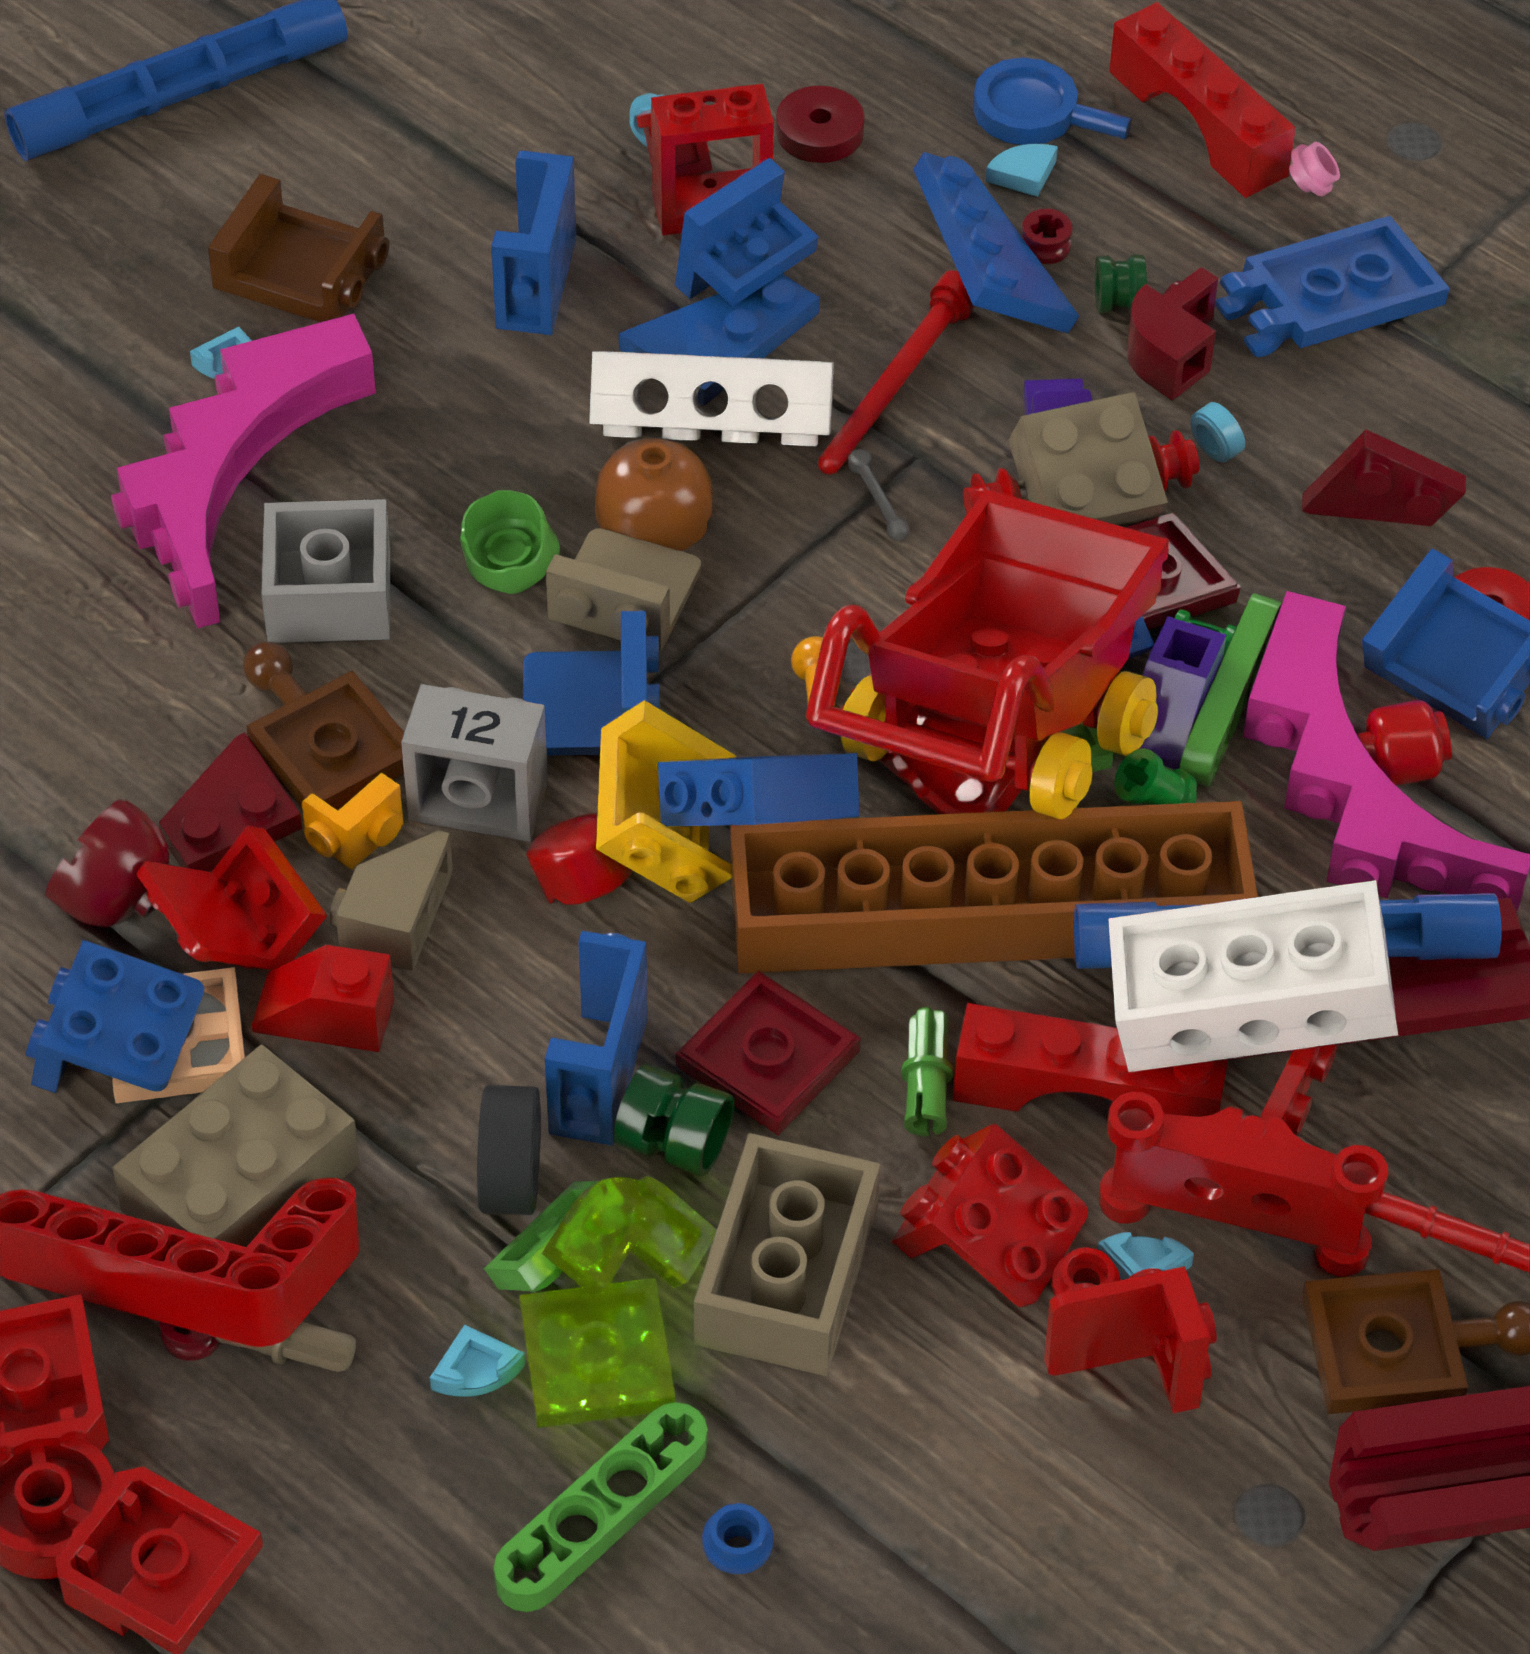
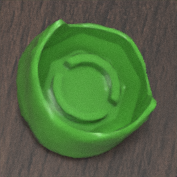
[460,490,560,594]

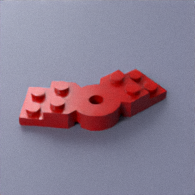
[0,1294,263,1654]

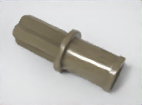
[216,1322,356,1372]

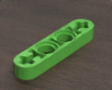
[1179,593,1283,787]
[494,1402,708,1612]

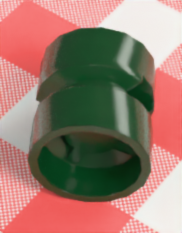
[614,1063,734,1177]

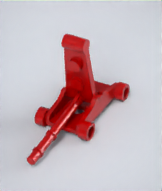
[1099,1044,1530,1277]

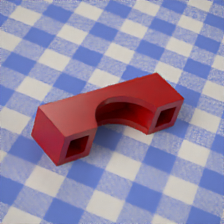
[1109,2,1296,198]
[953,1003,1228,1117]

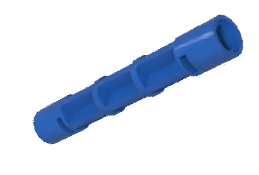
[4,0,348,161]
[1074,893,1501,969]

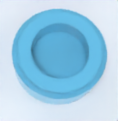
[1190,402,1245,463]

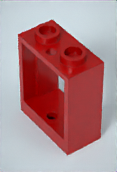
[651,84,774,236]

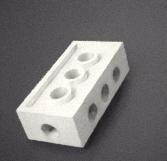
[589,351,834,446]
[1109,880,1398,1072]

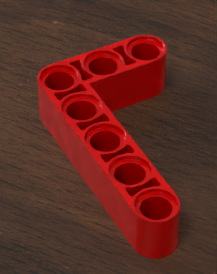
[0,1177,360,1347]

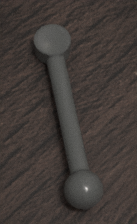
[848,449,910,541]

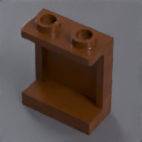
[208,174,389,322]

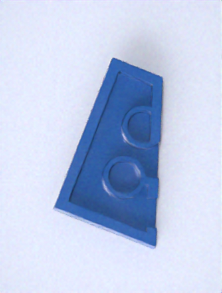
[618,274,820,406]

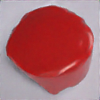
[526,812,632,905]

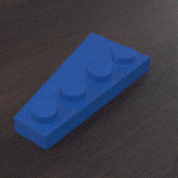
[913,152,1079,333]

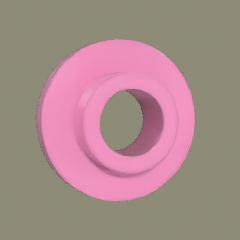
[1289,142,1340,197]

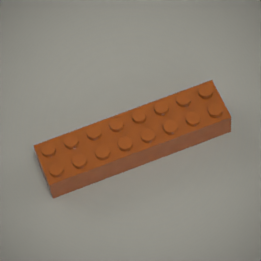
[730,801,1258,974]

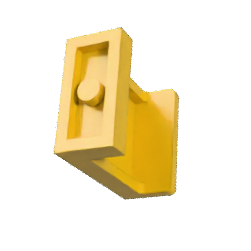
[596,700,736,903]

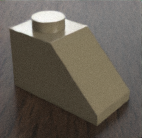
[330,831,453,971]

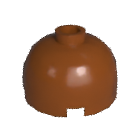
[595,437,713,551]

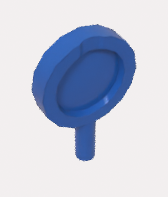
[973,57,1132,145]

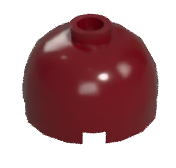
[45,799,169,928]

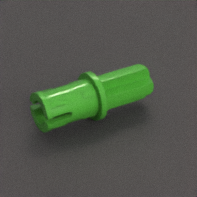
[901,1007,954,1137]

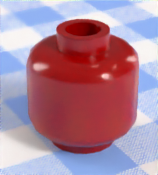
[1356,700,1452,786]

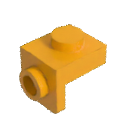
[302,773,404,870]

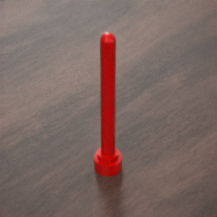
[818,270,976,475]

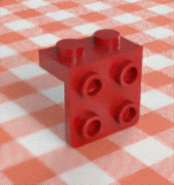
[137,826,328,970]
[891,1123,1088,1307]
[1044,1266,1217,1414]

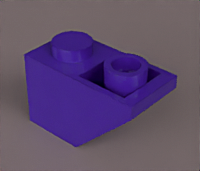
[1139,616,1226,769]

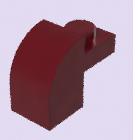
[1127,267,1219,401]

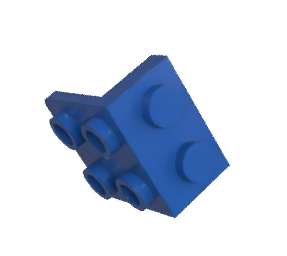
[523,611,659,756]
[26,940,204,1093]

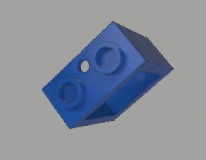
[658,753,860,826]

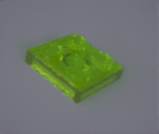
[519,1278,675,1428]

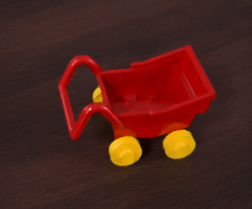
[806,489,1169,819]

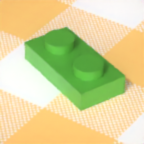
[484,1181,623,1292]

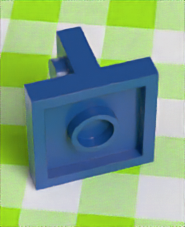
[675,157,819,306]

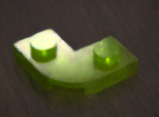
[542,1176,717,1296]

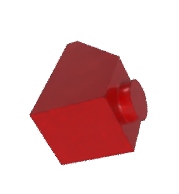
[251,945,395,1052]

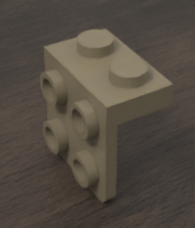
[546,528,701,652]

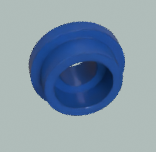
[702,1503,773,1574]

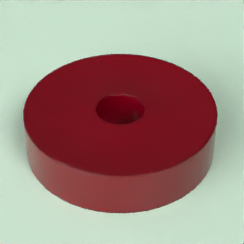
[776,86,865,163]

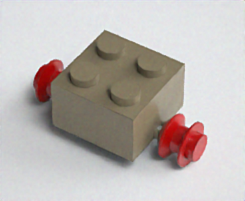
[963,392,1200,527]

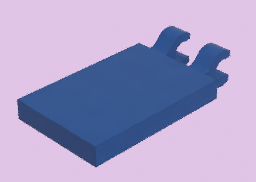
[1215,216,1450,357]

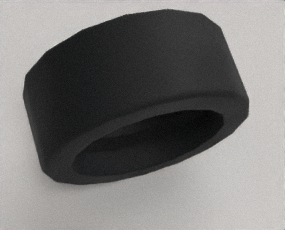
[477,1085,541,1215]

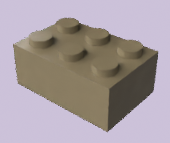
[112,1044,360,1247]
[694,1133,880,1377]

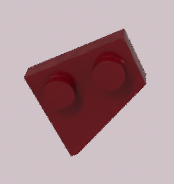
[1301,429,1466,526]
[159,732,302,872]

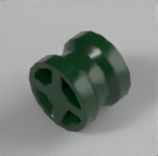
[1094,254,1147,313]

